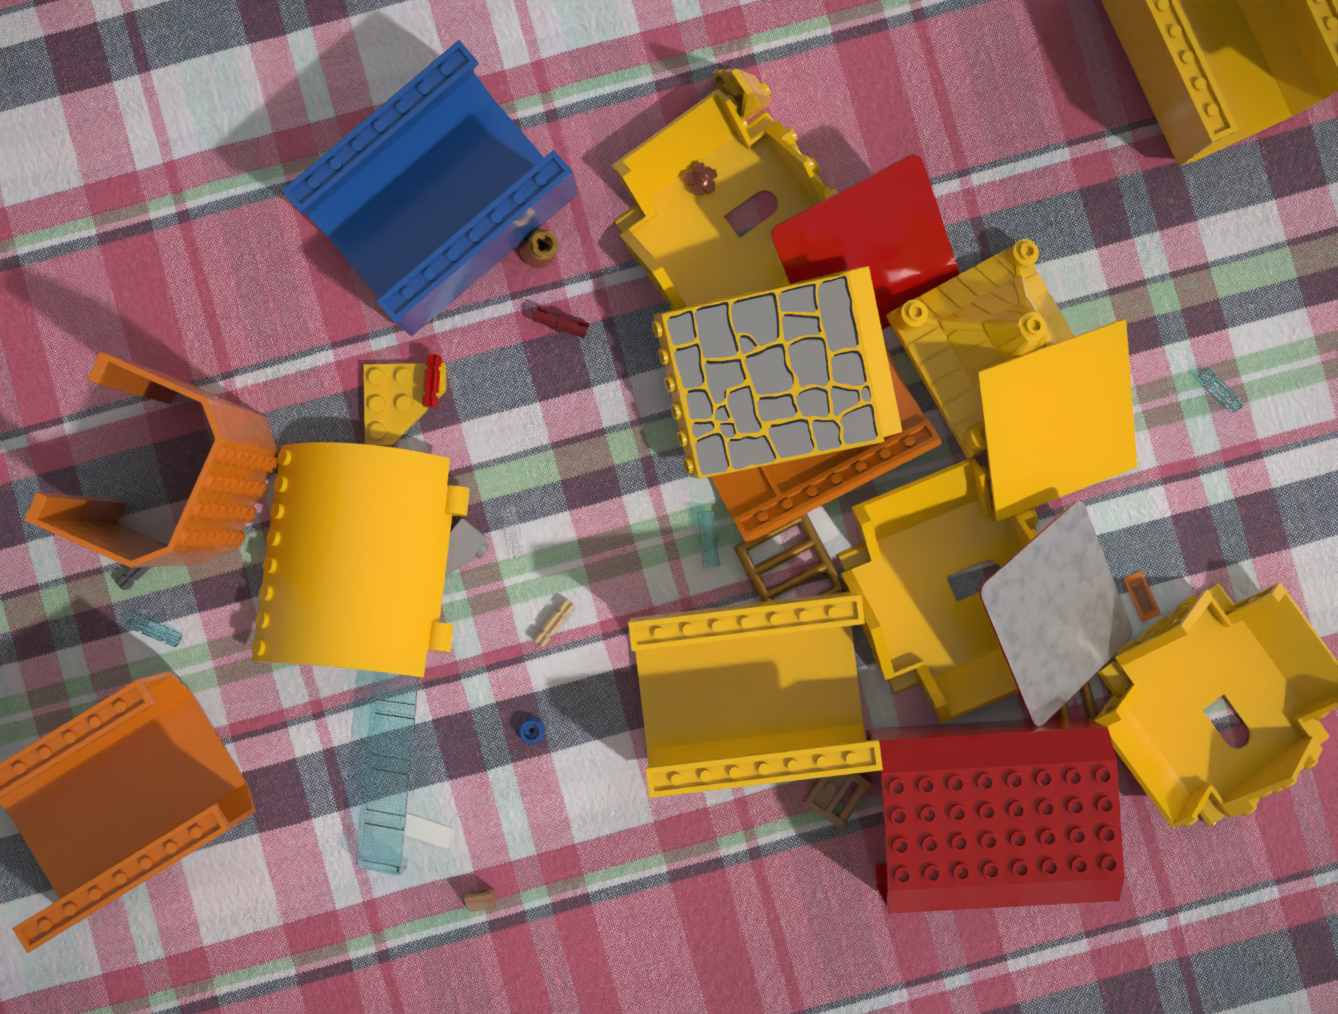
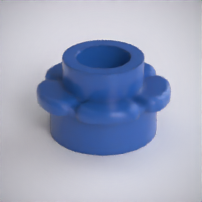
[518,717,545,744]

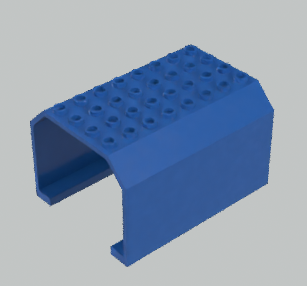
[281,40,578,336]

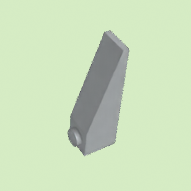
[445,518,490,578]

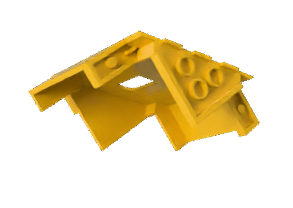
[611,89,838,310]
[837,457,1039,724]
[1094,582,1338,829]

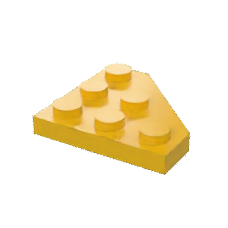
[364,363,447,446]

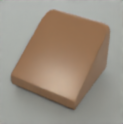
[464,887,496,912]

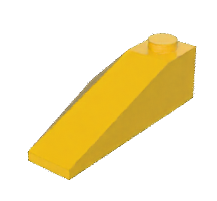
[712,68,771,121]

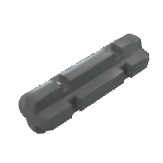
[115,567,151,590]

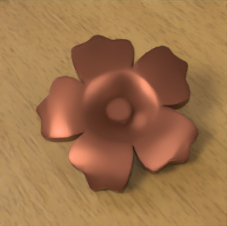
[684,162,718,196]

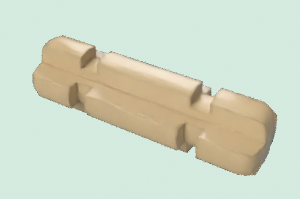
[533,599,575,647]

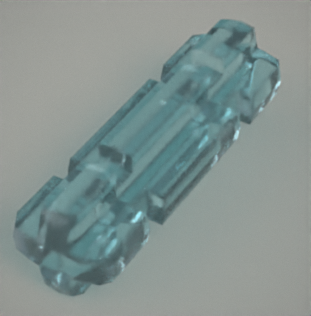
[1197,368,1245,413]
[128,615,182,647]

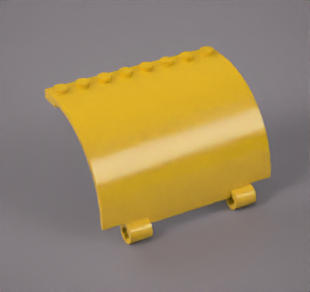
[251,442,470,677]

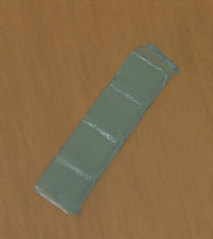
[355,659,427,876]

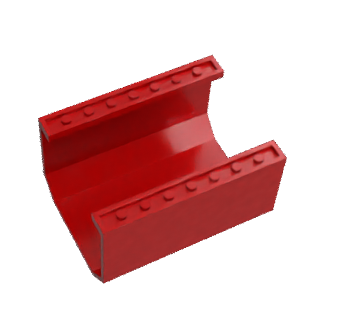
[866,716,1124,914]

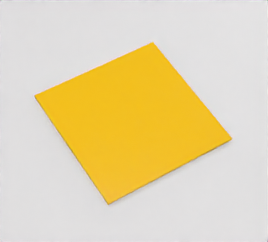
[977,318,1137,522]

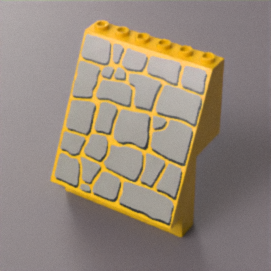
[652,266,902,479]

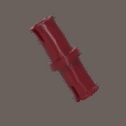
[533,305,590,339]

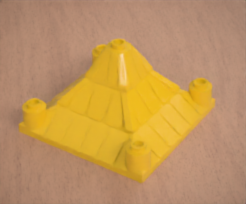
[886,239,1074,459]

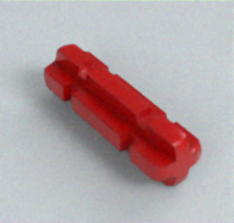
[422,354,442,408]

